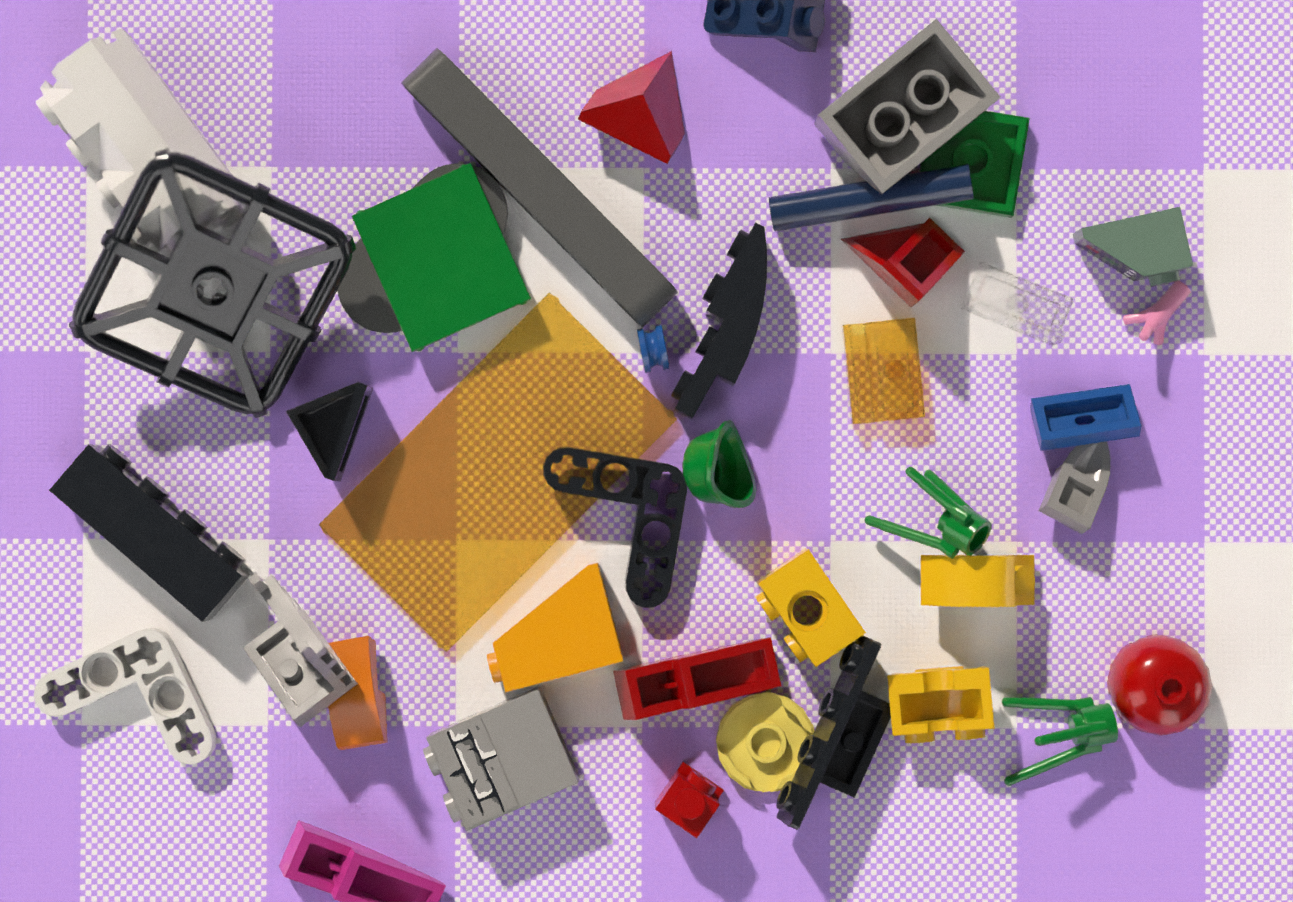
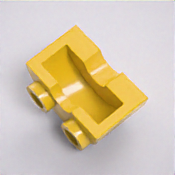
[887,666,995,743]

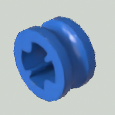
[637,325,670,373]

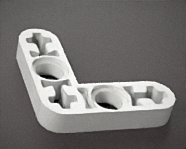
[34,627,217,765]

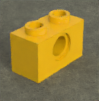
[755,548,866,667]

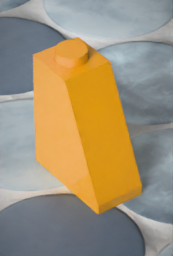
[487,562,624,692]

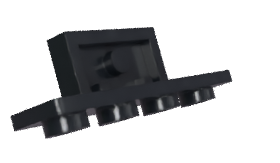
[776,635,891,830]

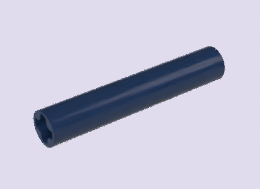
[769,164,973,232]

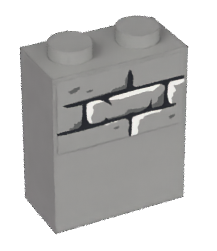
[423,686,580,831]

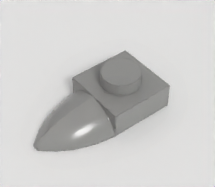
[1039,441,1110,534]

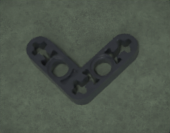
[543,447,687,608]

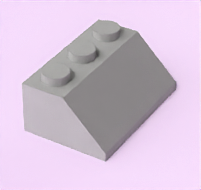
[814,18,1001,195]

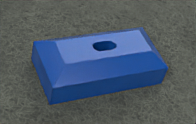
[1030,384,1142,451]

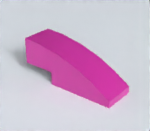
[279,820,446,902]

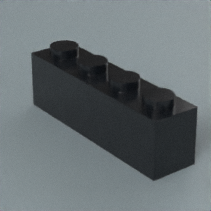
[49,444,251,622]

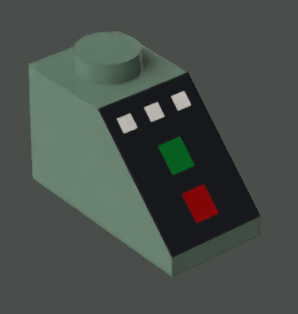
[1072,207,1193,287]

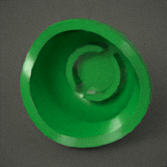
[682,420,757,508]

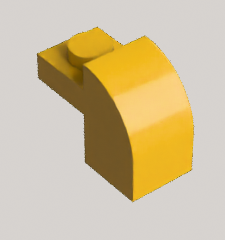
[921,554,1035,607]

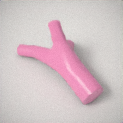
[1123,281,1191,345]

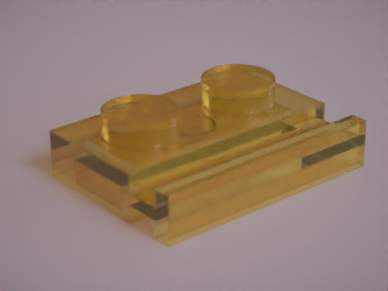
[841,318,925,425]

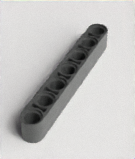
[401,48,678,328]

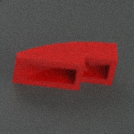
[613,637,781,720]

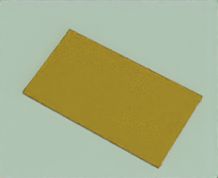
[319,293,677,652]

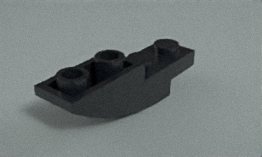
[671,222,767,420]

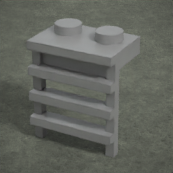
[243,573,358,727]

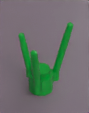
[864,467,992,559]
[1001,697,1118,786]

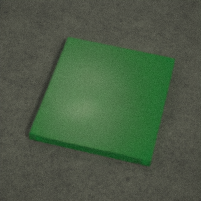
[351,163,532,352]

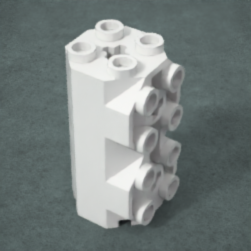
[35,28,245,256]

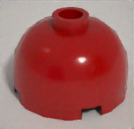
[1107,634,1212,736]

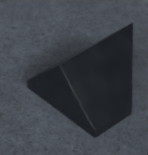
[286,382,373,482]

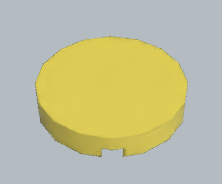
[716,691,814,792]

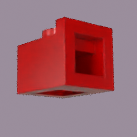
[655,761,724,838]

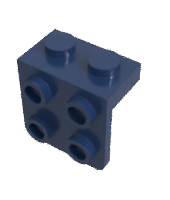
[703,0,825,52]

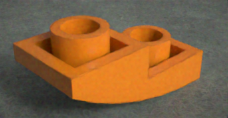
[328,636,388,750]

